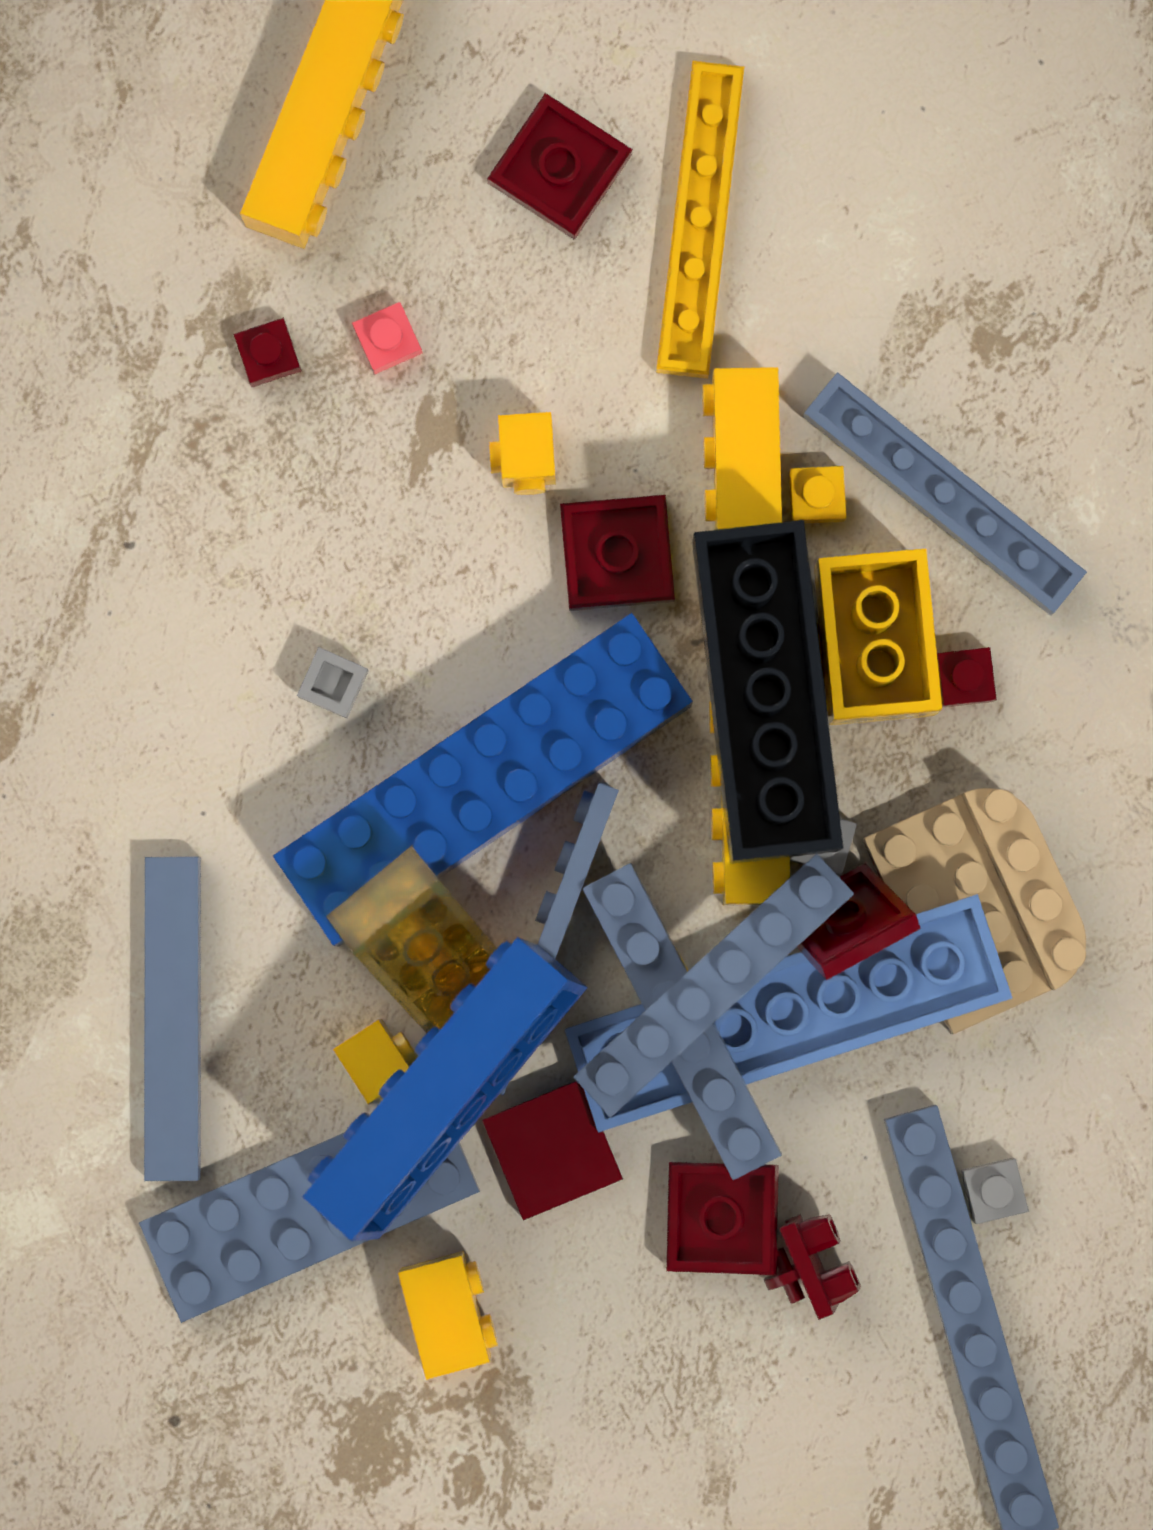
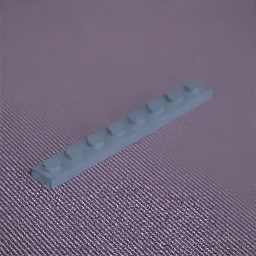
[884,1105,1059,1530]

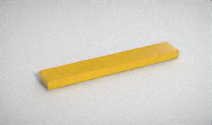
[656,61,744,379]

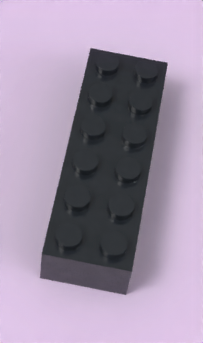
[692,520,844,864]

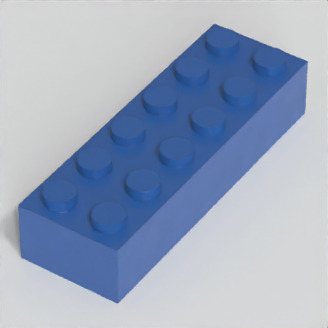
[302,937,588,1241]

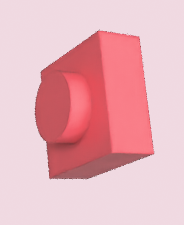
[352,302,423,374]

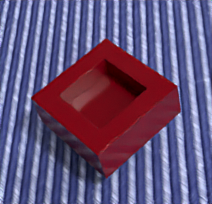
[234,318,302,388]
[937,647,997,708]

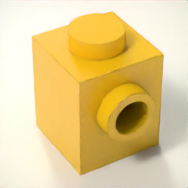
[489,412,556,495]
[333,1019,418,1104]

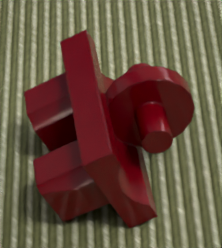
[763,1214,861,1320]

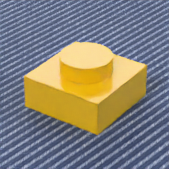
[789,466,846,524]

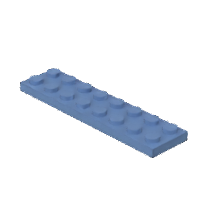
[564,894,1012,1133]

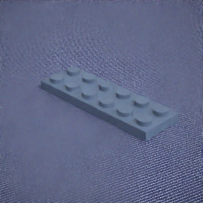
[139,1132,480,1323]

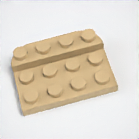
[862,788,1086,1034]

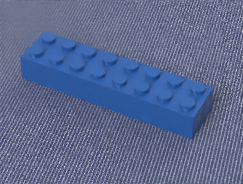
[273,613,693,947]

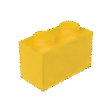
[398,1251,498,1380]

